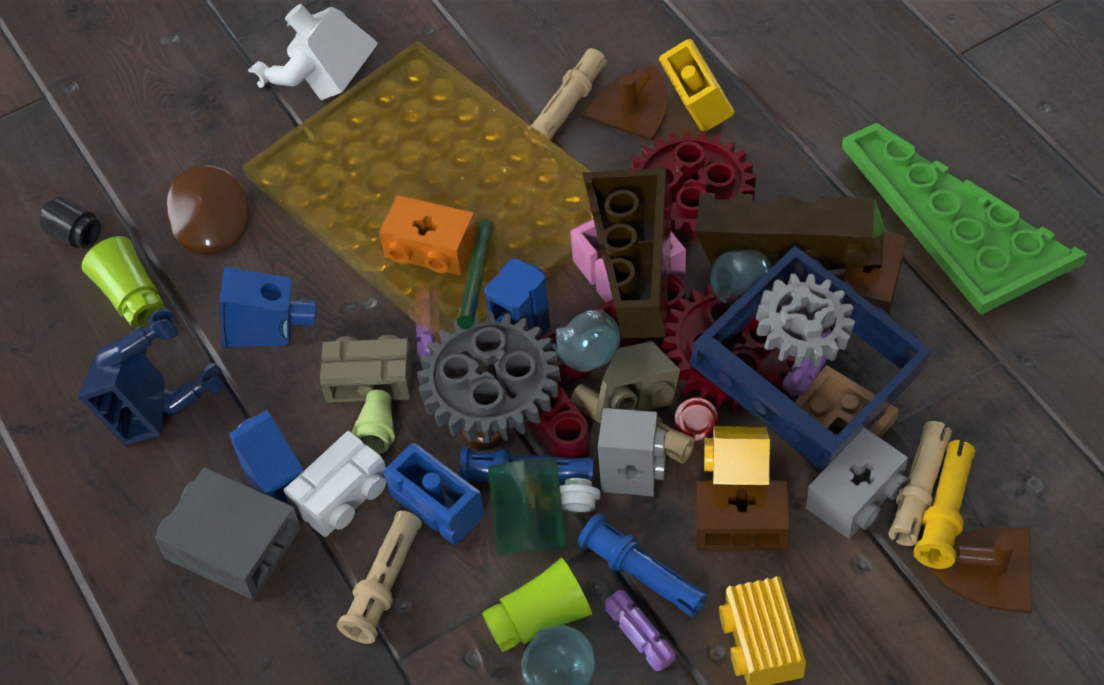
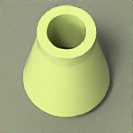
[352,390,395,454]

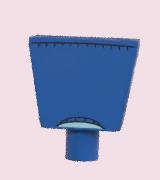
[220,267,316,347]

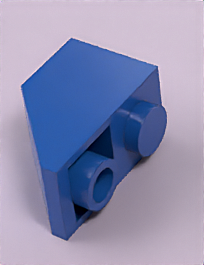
[229,410,304,505]

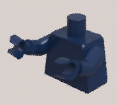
[78,308,223,446]

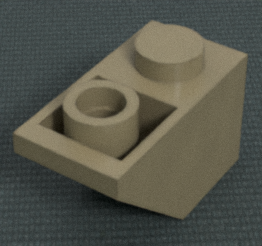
[595,341,680,421]

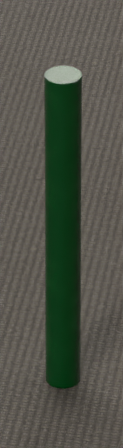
[456,219,494,329]

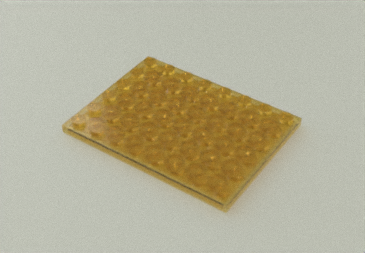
[243,40,593,344]

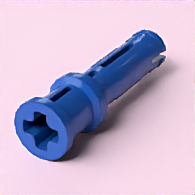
[459,447,594,488]
[577,513,709,618]

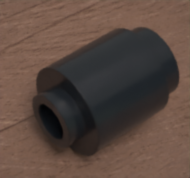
[40,197,101,248]

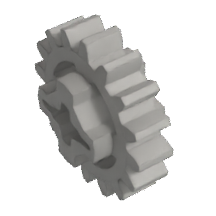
[755,274,855,367]

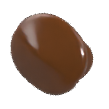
[166,165,249,254]

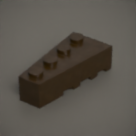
[582,168,672,338]
[695,193,884,284]

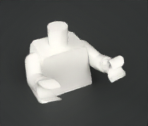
[248,4,378,100]

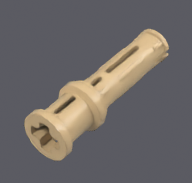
[337,511,422,644]

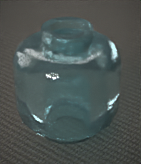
[710,250,772,306]

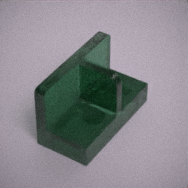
[488,457,567,555]

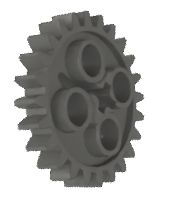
[417,312,561,443]

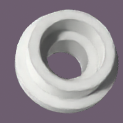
[556,478,600,512]

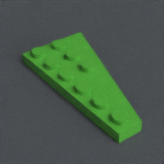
[842,123,1087,315]

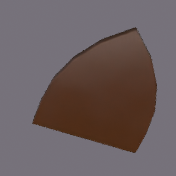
[583,66,668,141]
[926,527,1032,613]

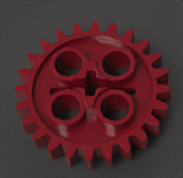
[627,130,756,242]
[660,283,795,413]

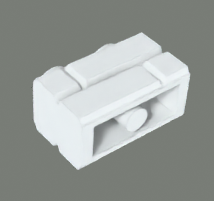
[284,431,386,537]

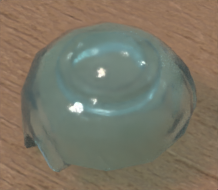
[552,310,620,372]
[520,625,596,685]

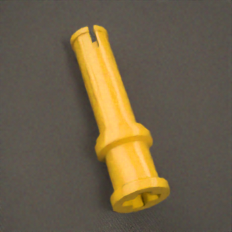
[913,440,975,569]

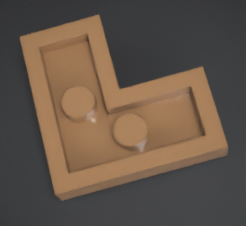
[794,365,899,438]

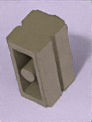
[320,335,412,403]

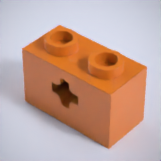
[379,195,477,276]

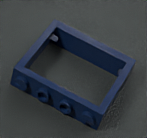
[689,246,932,472]

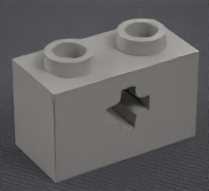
[598,408,666,496]
[806,427,908,539]

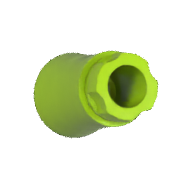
[82,236,165,329]
[482,558,592,652]

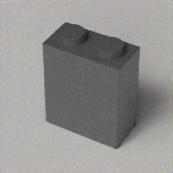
[154,467,301,600]

